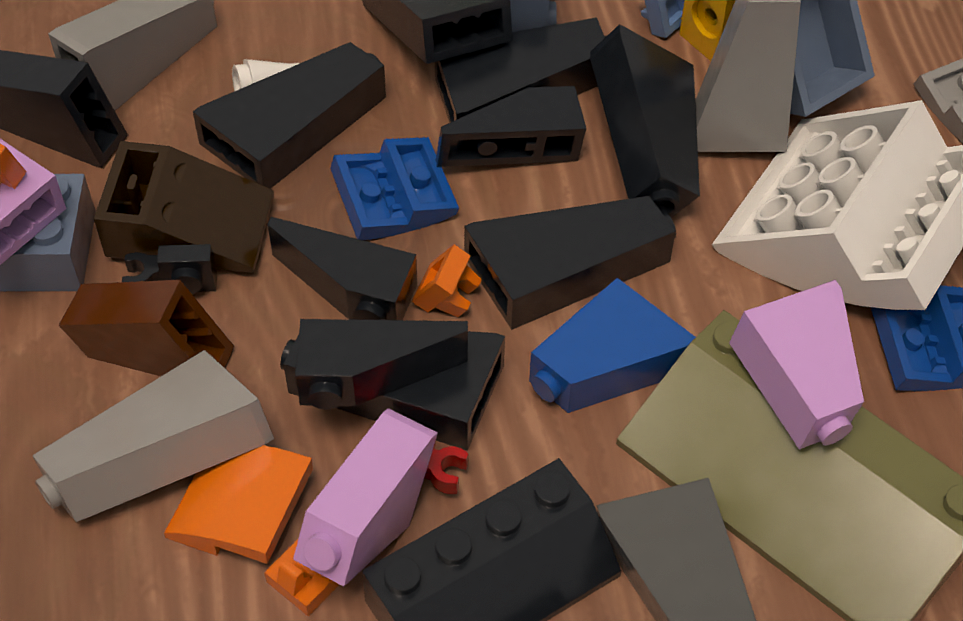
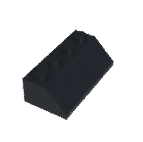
[362,458,622,621]

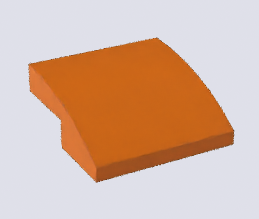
[164,445,313,564]

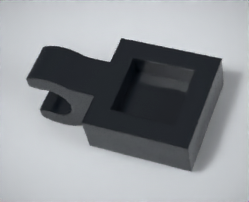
[122,244,217,294]

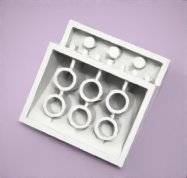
[712,100,963,310]

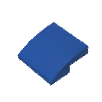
[330,137,459,240]
[871,285,963,391]

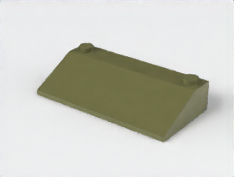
[616,310,963,621]

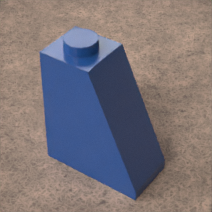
[529,278,696,413]

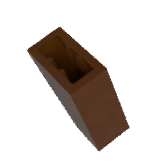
[58,280,234,376]

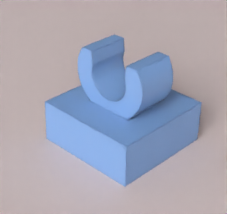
[641,0,684,38]

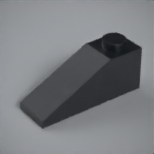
[436,86,586,167]
[267,217,418,320]
[295,319,468,410]

